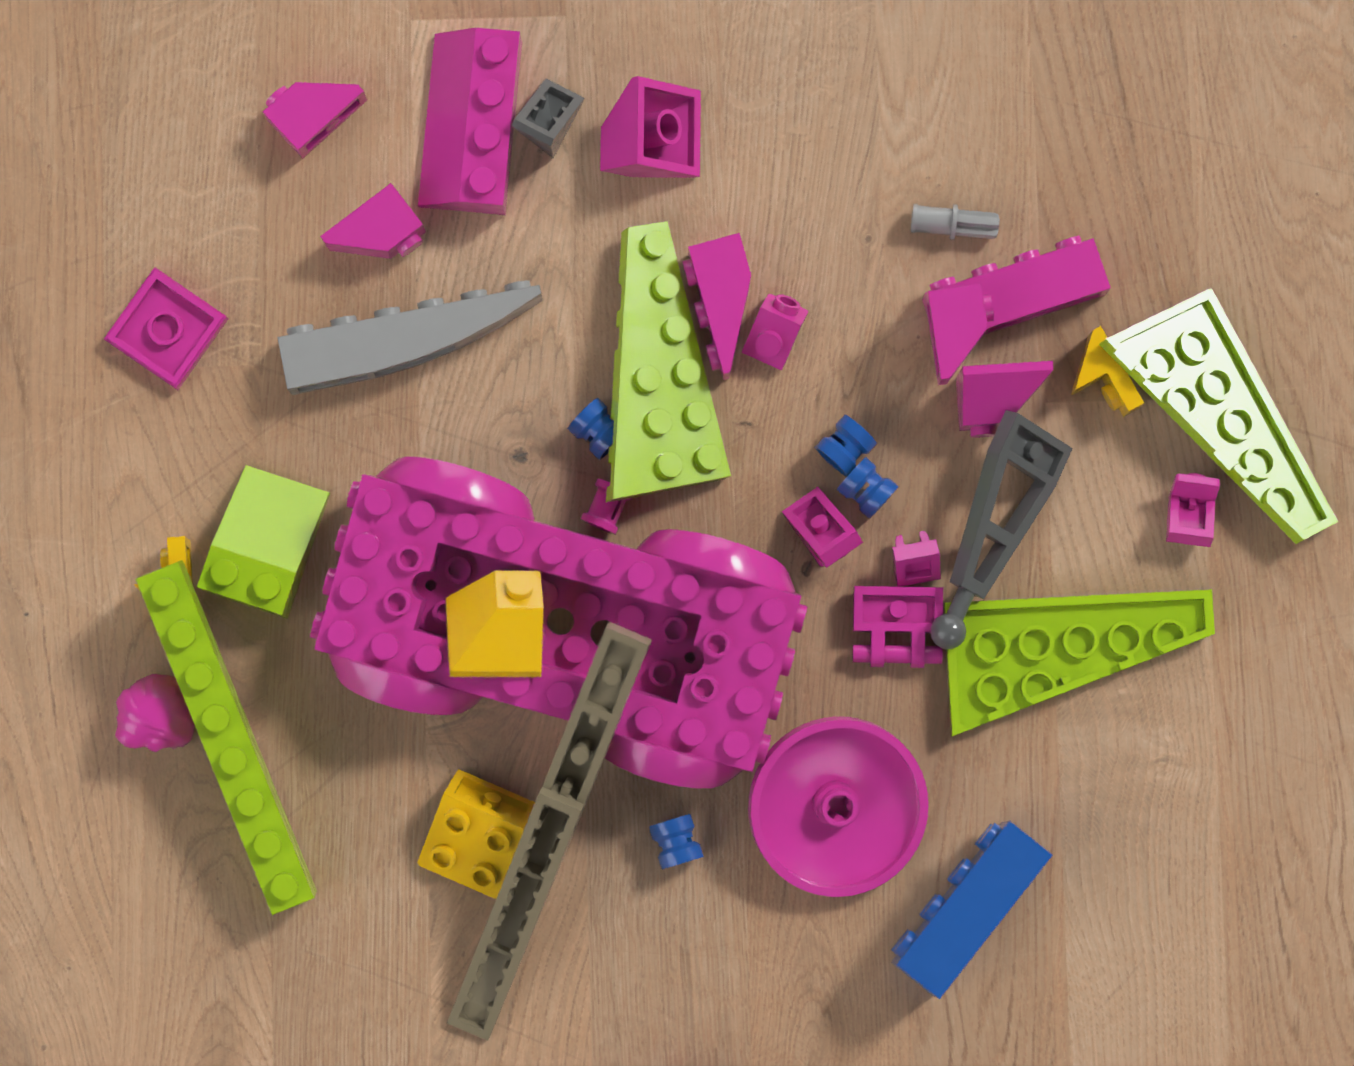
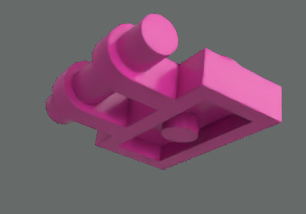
[852,586,944,668]

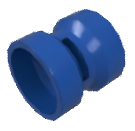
[567,398,614,460]
[815,414,877,477]
[836,457,899,519]
[649,814,704,870]

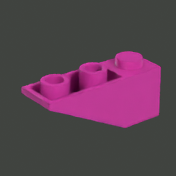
[682,233,751,380]

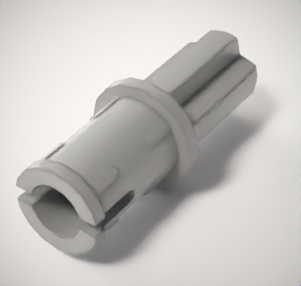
[911,204,1000,240]

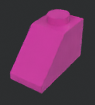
[263,82,367,159]
[320,183,426,259]
[925,283,994,385]

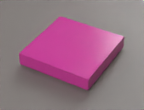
[104,267,228,390]

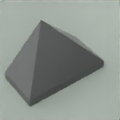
[512,78,584,158]

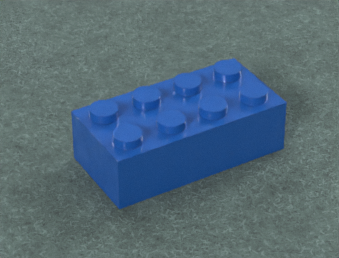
[891,821,1053,999]

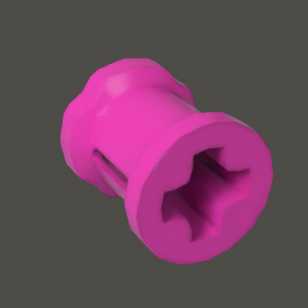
[581,478,633,535]

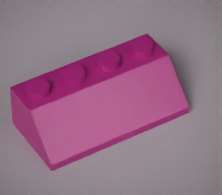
[418,27,522,215]

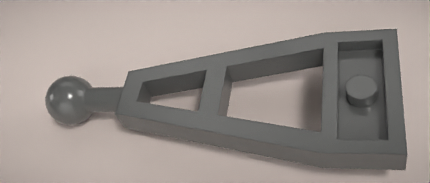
[930,410,1073,649]

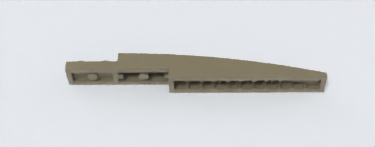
[447,622,652,1041]

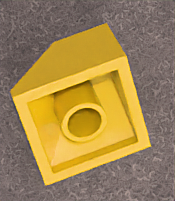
[445,571,543,677]

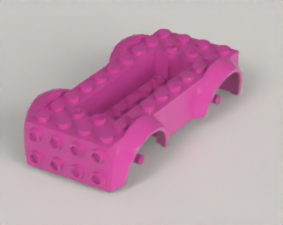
[310,457,808,788]

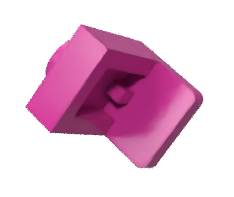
[741,294,808,371]
[1166,473,1220,547]

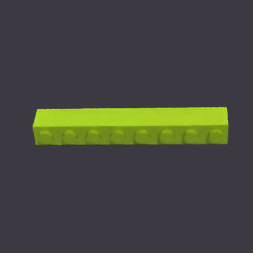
[136,560,317,915]

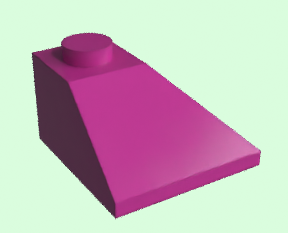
[600,76,701,178]
[956,361,1053,438]

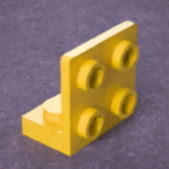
[417,769,535,899]

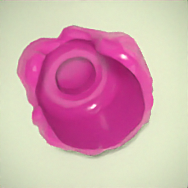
[115,674,195,752]

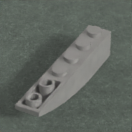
[277,281,543,395]

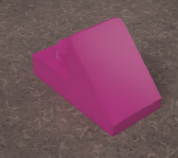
[782,487,863,568]

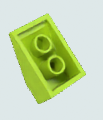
[197,465,330,619]

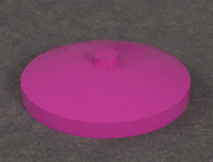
[748,716,929,897]

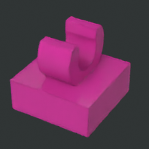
[892,531,941,587]

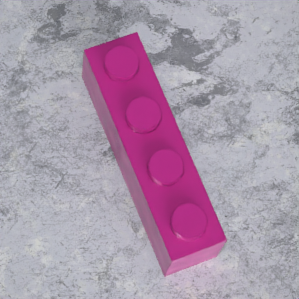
[922,236,1111,335]

